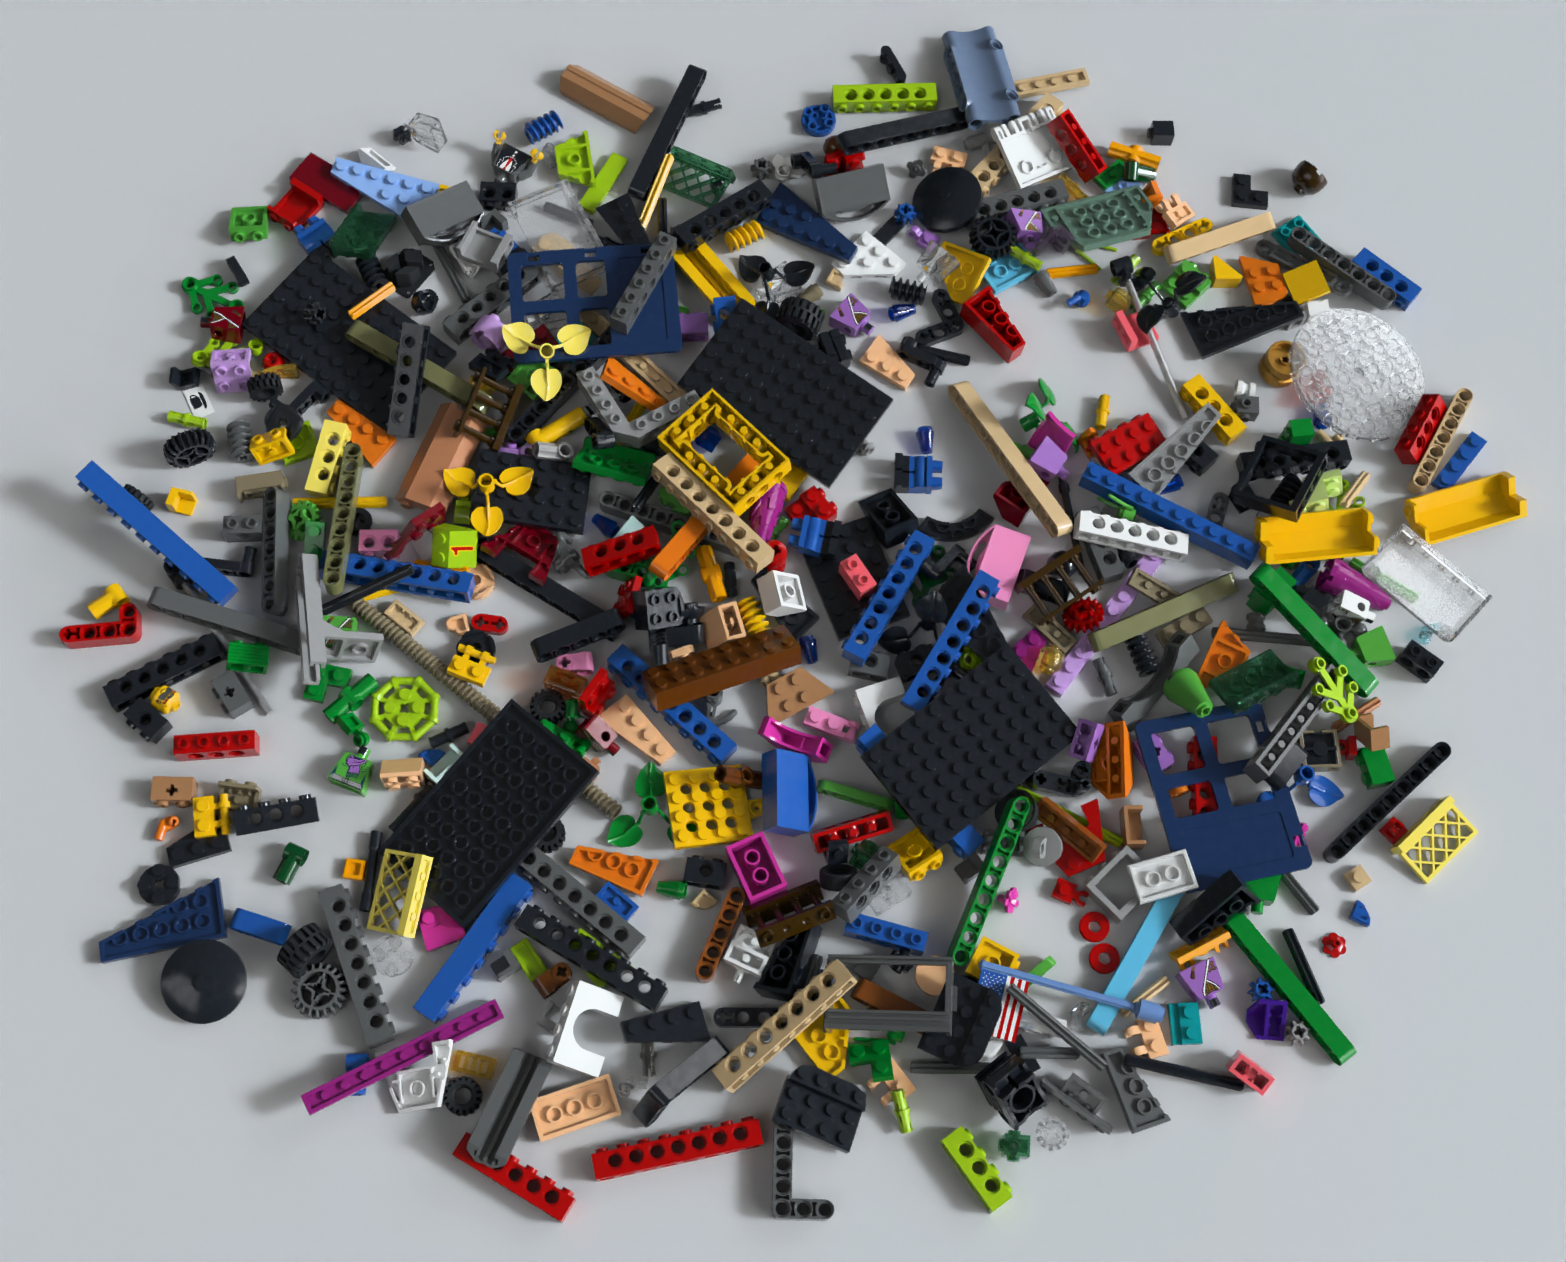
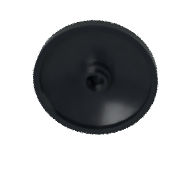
[912,167,983,233]
[160,939,247,1024]

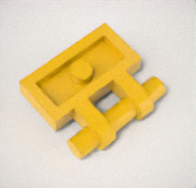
[447,644,497,688]
[193,794,232,839]

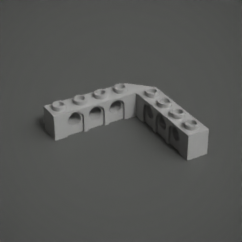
[576,366,700,448]

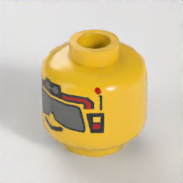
[149,685,181,714]

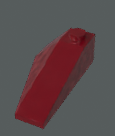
[993,477,1053,528]

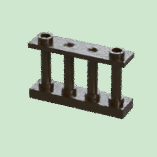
[453,367,524,452]
[1013,544,1105,626]
[742,879,837,948]

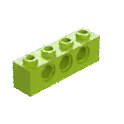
[939,1126,1013,1214]

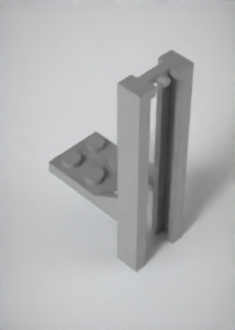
[294,553,384,685]

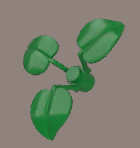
[1019,378,1079,454]
[606,762,697,847]

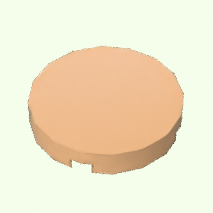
[469,563,495,600]
[915,955,955,997]

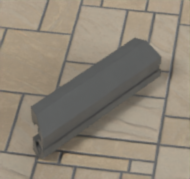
[466,1048,553,1169]

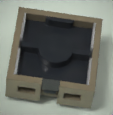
[1296,729,1342,772]

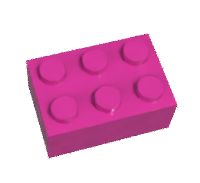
[725,831,788,906]

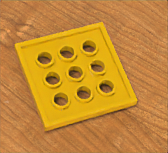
[662,764,753,850]

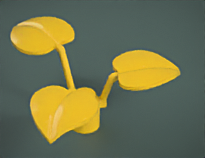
[443,467,534,536]

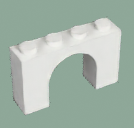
[852,676,906,736]
[546,980,624,1078]

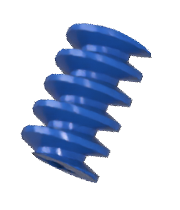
[524,110,563,145]

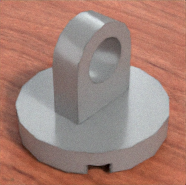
[1023,826,1063,867]

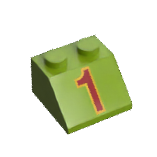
[431,523,478,568]

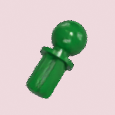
[563,699,579,735]

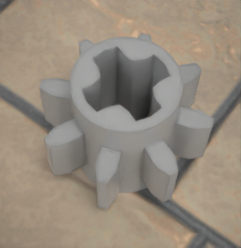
[1284,1020,1310,1047]

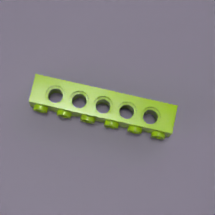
[831,83,937,113]

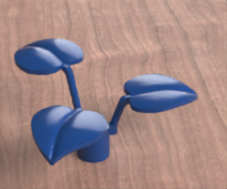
[1256,765,1344,807]

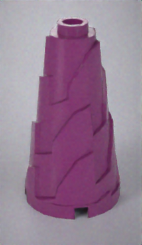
[749,481,787,543]
[1315,558,1392,611]

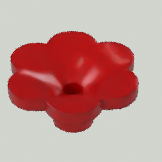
[1322,933,1346,958]

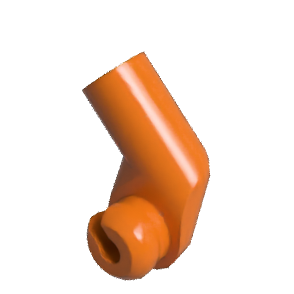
[153,815,179,842]

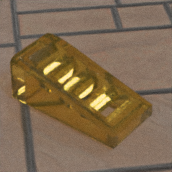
[451,1050,498,1081]

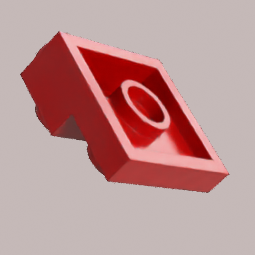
[823,150,865,176]
[784,485,838,521]
[578,667,616,716]

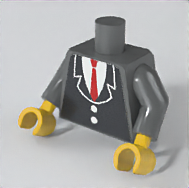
[491,130,544,183]

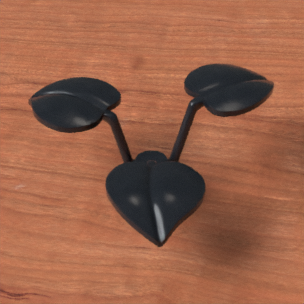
[738,255,815,320]
[1133,266,1207,335]
[878,589,964,663]

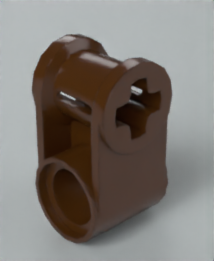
[532,962,572,1000]

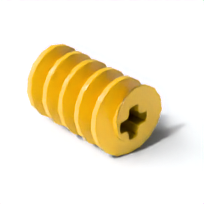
[724,220,765,253]
[737,596,771,636]

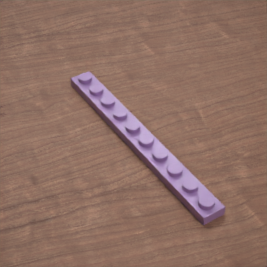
[1045,554,1164,697]

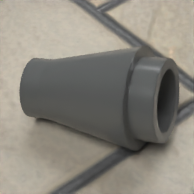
[1033,270,1058,297]

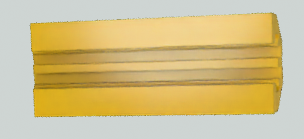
[674,243,756,320]

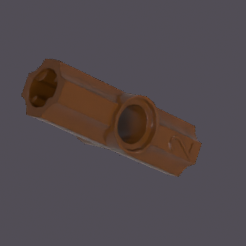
[714,765,762,790]

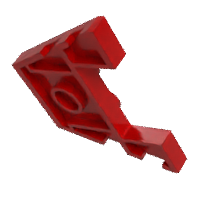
[1026,799,1105,878]

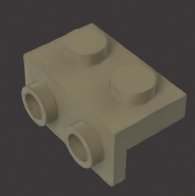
[217,779,262,814]

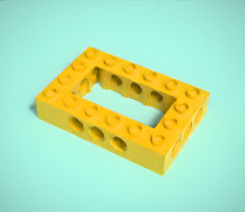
[657,388,792,517]

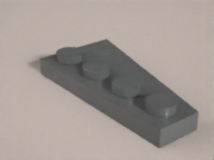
[1100,1047,1171,1134]

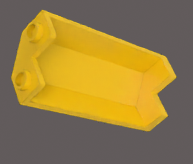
[1404,471,1527,546]
[1254,507,1380,565]

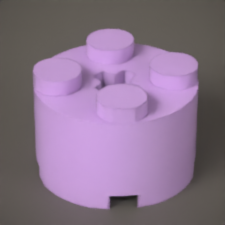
[469,313,506,353]

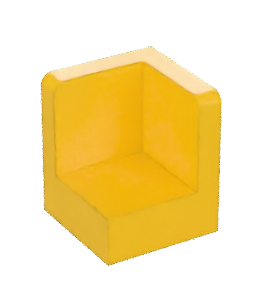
[165,487,198,516]

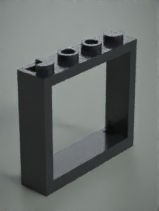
[1231,435,1328,523]

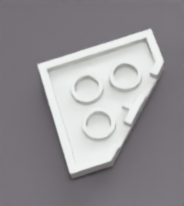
[830,231,906,279]

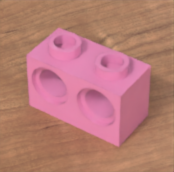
[358,529,401,560]

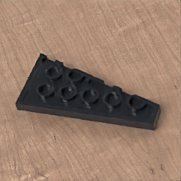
[1180,301,1304,360]
[938,564,1007,661]

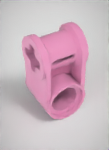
[556,651,594,677]

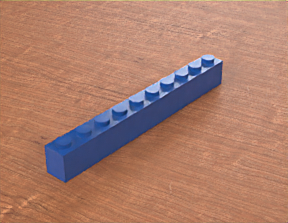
[75,460,239,606]
[1078,461,1260,570]

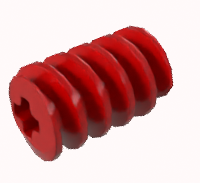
[764,540,787,572]

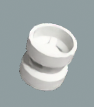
[1233,380,1256,398]

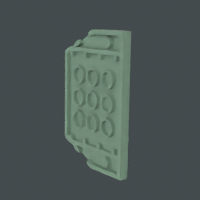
[1040,185,1153,252]

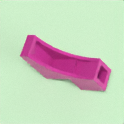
[757,716,833,763]

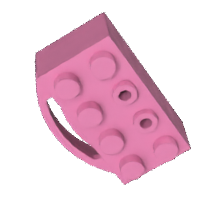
[966,524,1031,611]

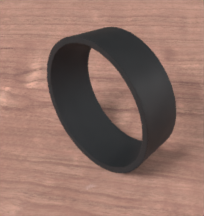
[994,789,1039,832]

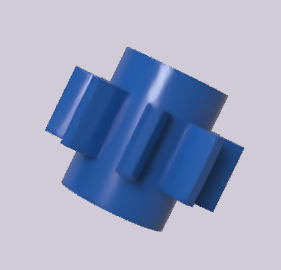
[894,203,916,226]
[1247,977,1274,1002]

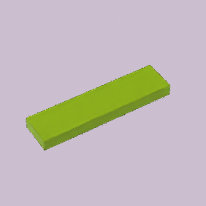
[578,152,628,215]

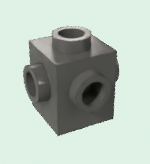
[1230,394,1259,422]

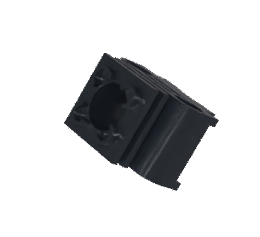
[974,1051,1049,1131]

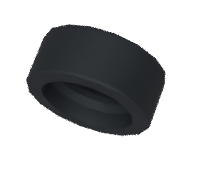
[819,864,858,892]

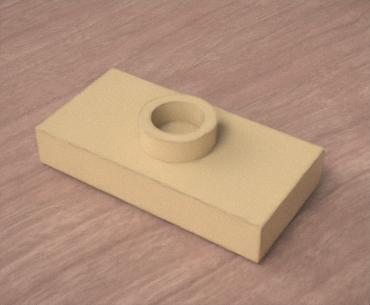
[383,599,425,637]

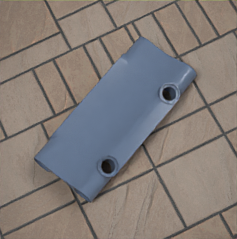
[942,26,1021,130]

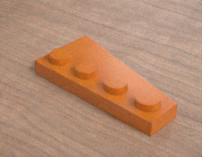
[600,358,668,411]
[327,398,397,468]
[569,845,659,897]

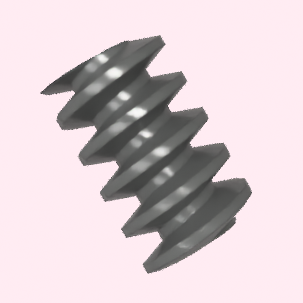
[226,420,255,463]

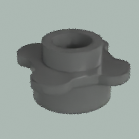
[906,160,926,178]

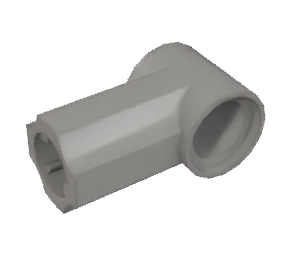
[533,442,574,462]

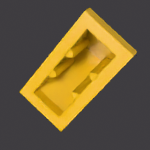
[1209,255,1243,288]

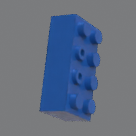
[761,748,817,837]

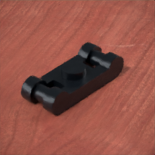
[879,46,907,83]

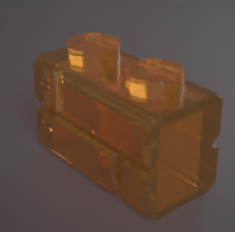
[543,665,588,702]

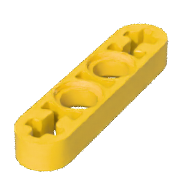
[1150,218,1213,256]

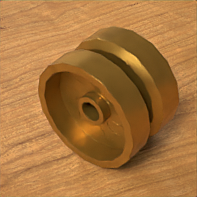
[1258,340,1306,388]

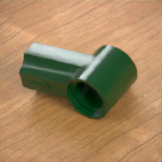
[1122,161,1157,184]
[273,842,309,885]

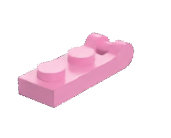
[803,706,861,744]

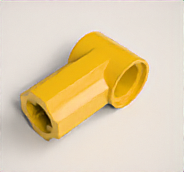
[86,583,130,620]

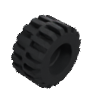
[775,296,825,341]
[277,922,333,978]

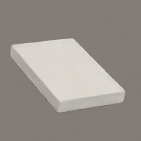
[1127,849,1199,905]

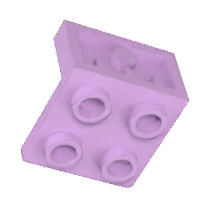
[210,348,252,393]

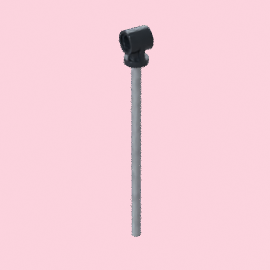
[1110,256,1189,420]
[163,562,274,716]

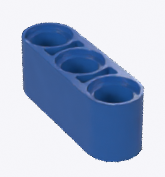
[228,908,292,946]

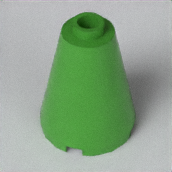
[1163,668,1213,718]

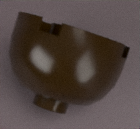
[1292,160,1327,195]

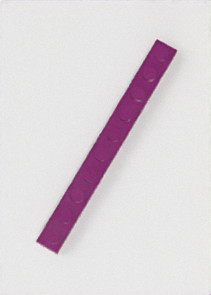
[301,999,504,1116]

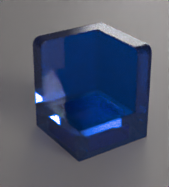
[694,425,722,453]

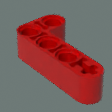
[59,602,142,649]

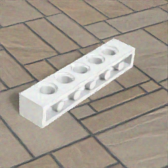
[1073,510,1189,562]

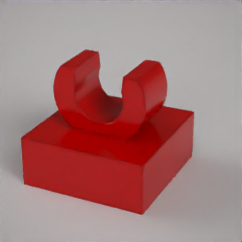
[1339,735,1357,760]
[1379,816,1408,845]

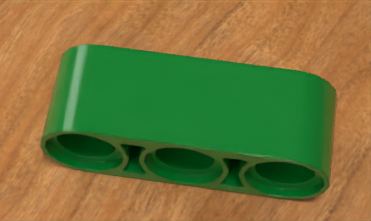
[605,562,655,588]

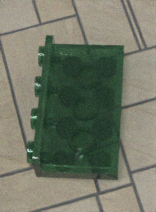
[329,203,397,260]
[1208,649,1299,715]

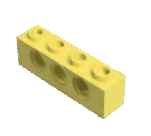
[305,419,351,497]

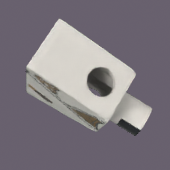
[1325,590,1376,626]

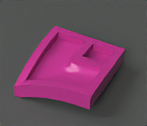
[1027,411,1076,454]
[419,906,466,952]

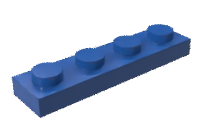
[1431,431,1487,490]

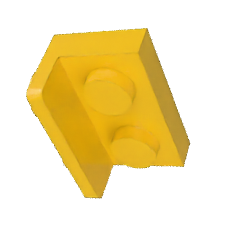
[249,427,295,466]

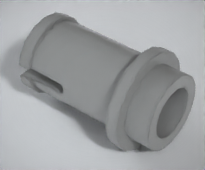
[860,439,875,456]

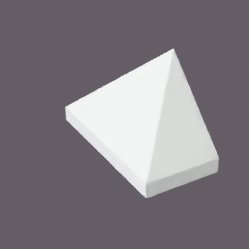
[358,147,396,171]

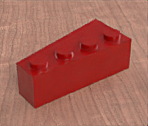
[959,285,1026,364]

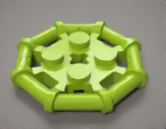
[369,676,441,742]

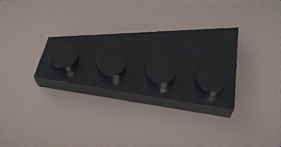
[751,568,819,641]

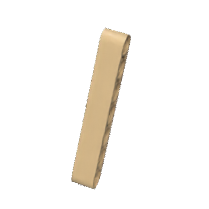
[1162,212,1276,266]
[1407,388,1473,495]

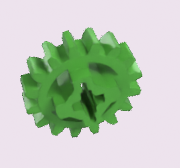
[288,500,323,542]

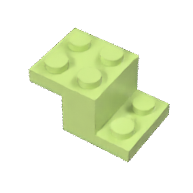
[1289,469,1343,513]

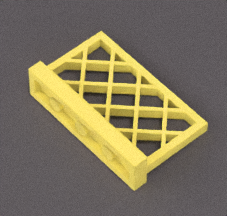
[1390,795,1478,884]
[366,848,433,938]

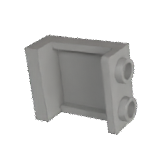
[456,220,514,273]

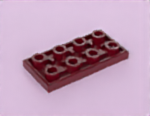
[289,153,363,215]

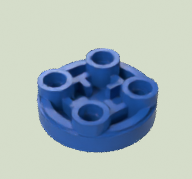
[801,104,836,137]

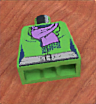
[327,746,374,797]

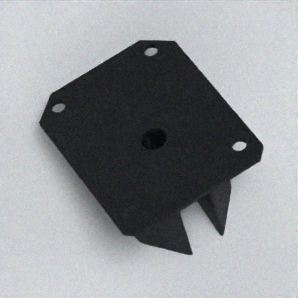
[384,248,435,298]

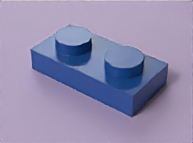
[596,881,639,922]

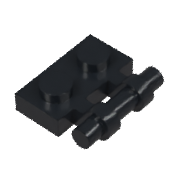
[468,348,517,383]

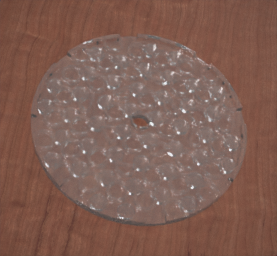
[1289,308,1426,442]

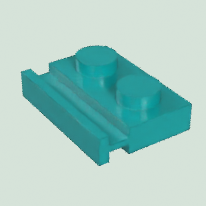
[1167,1002,1203,1046]

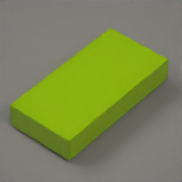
[509,937,548,984]

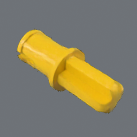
[1095,394,1110,430]

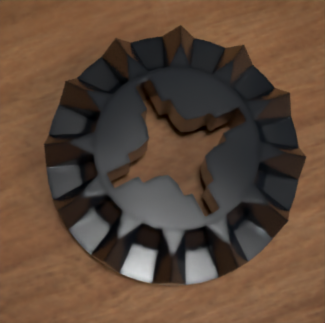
[352,508,373,537]

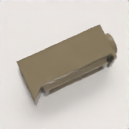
[235,470,289,503]

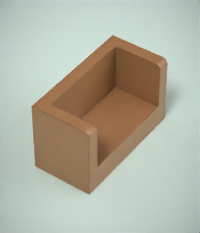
[1354,713,1390,752]
[1119,805,1146,850]

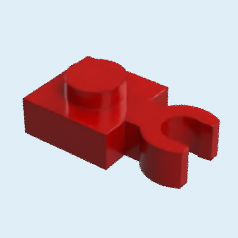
[1051,877,1089,907]

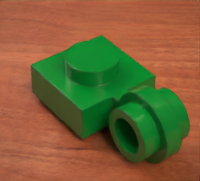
[336,712,370,747]

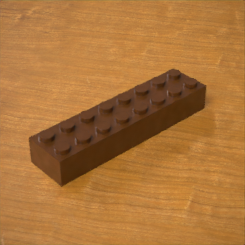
[641,624,801,712]

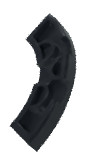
[919,508,995,542]

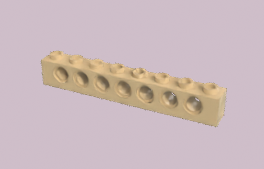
[971,92,1064,198]
[652,452,775,574]
[712,959,858,1093]

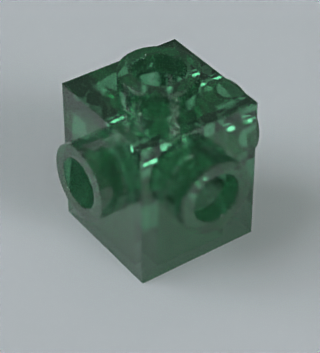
[849,839,880,870]
[998,1130,1030,1162]

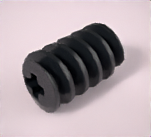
[355,251,389,292]
[888,275,928,306]
[1269,473,1303,505]
[1124,635,1161,678]

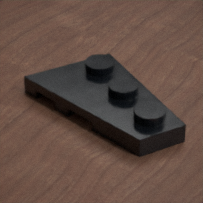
[166,813,232,869]

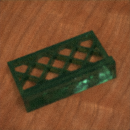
[662,145,736,208]

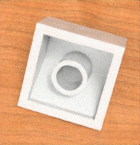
[757,570,807,617]

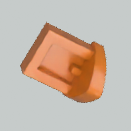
[1142,180,1163,208]
[1078,427,1099,459]

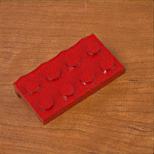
[1085,413,1166,475]

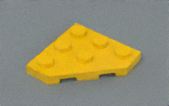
[937,241,992,306]
[795,997,850,1076]

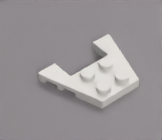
[375,1039,453,1114]

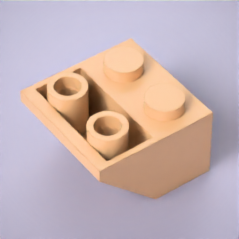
[699,601,747,649]
[380,757,426,791]

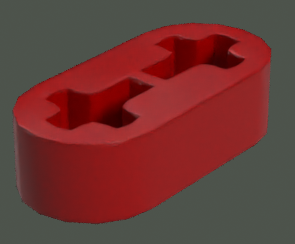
[471,614,509,636]

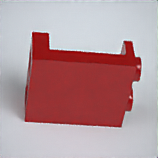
[266,177,325,233]

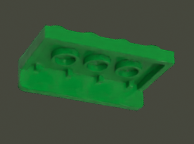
[572,436,657,486]

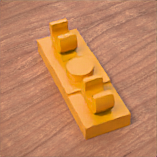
[1168,926,1231,970]

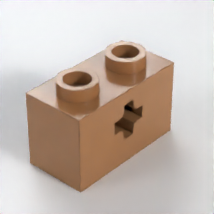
[150,776,198,808]

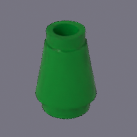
[656,880,687,900]

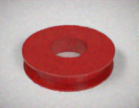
[1079,911,1110,943]
[1088,943,1120,974]

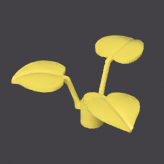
[502,322,591,401]

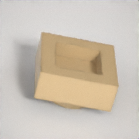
[1342,864,1372,893]

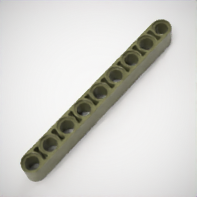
[345,320,493,415]
[323,443,364,596]
[1087,572,1240,653]

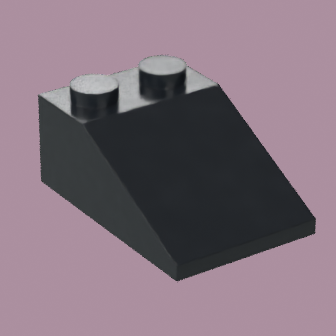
[858,488,919,549]

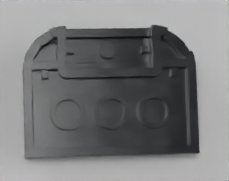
[917,973,1002,1067]
[771,1065,866,1154]

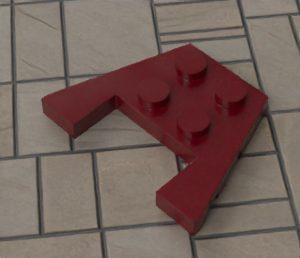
[384,502,446,561]
[480,525,559,586]

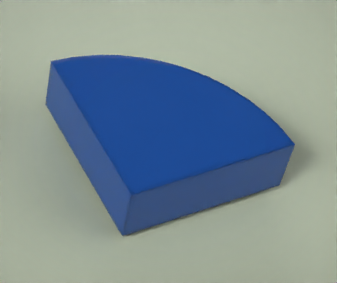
[418,749,446,768]
[1348,900,1370,927]

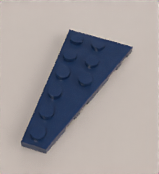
[756,182,858,265]
[99,877,228,964]

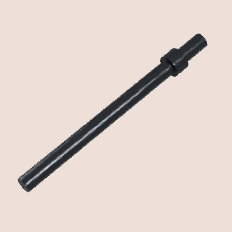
[1058,477,1084,575]

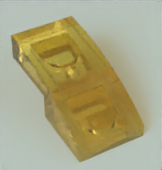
[258,364,300,379]

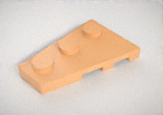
[859,334,915,391]

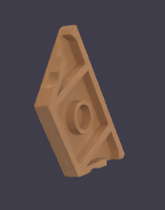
[765,667,834,722]

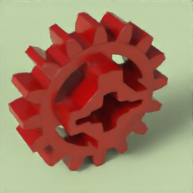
[1062,596,1104,633]

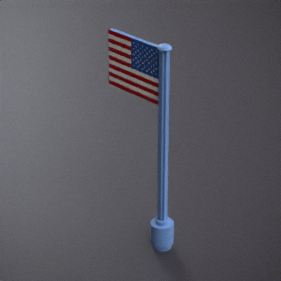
[978,959,1165,1043]

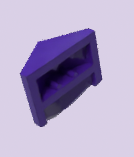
[1246,998,1288,1041]

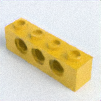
[1179,374,1247,446]

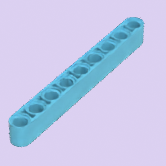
[1085,892,1184,1036]

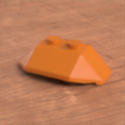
[1091,721,1134,799]

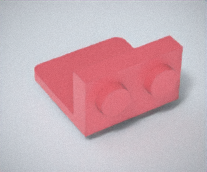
[1112,310,1159,352]

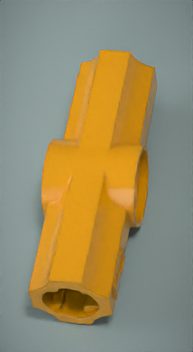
[1107,141,1161,172]
[695,545,727,603]

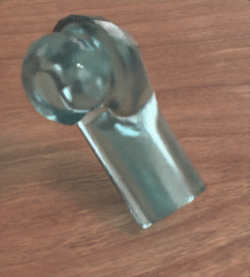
[1419,623,1442,644]

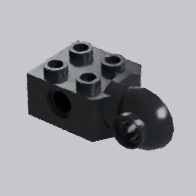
[632,586,705,630]

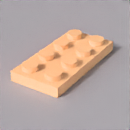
[531,1073,622,1143]

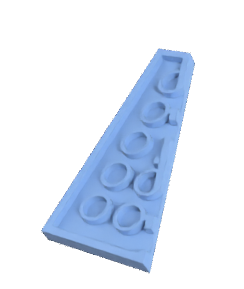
[331,157,440,218]

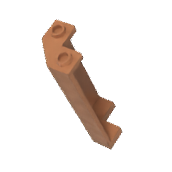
[395,402,488,513]

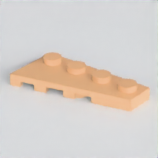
[599,694,676,766]

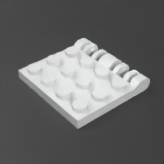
[990,106,1074,189]

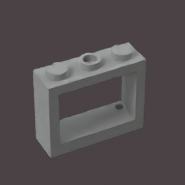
[1083,845,1143,924]

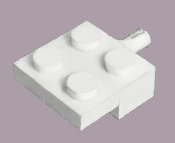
[723,924,777,985]

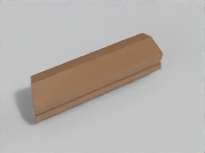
[559,64,655,134]

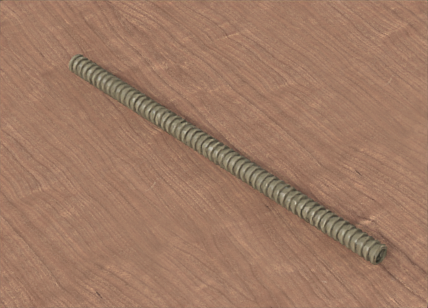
[351,598,622,819]

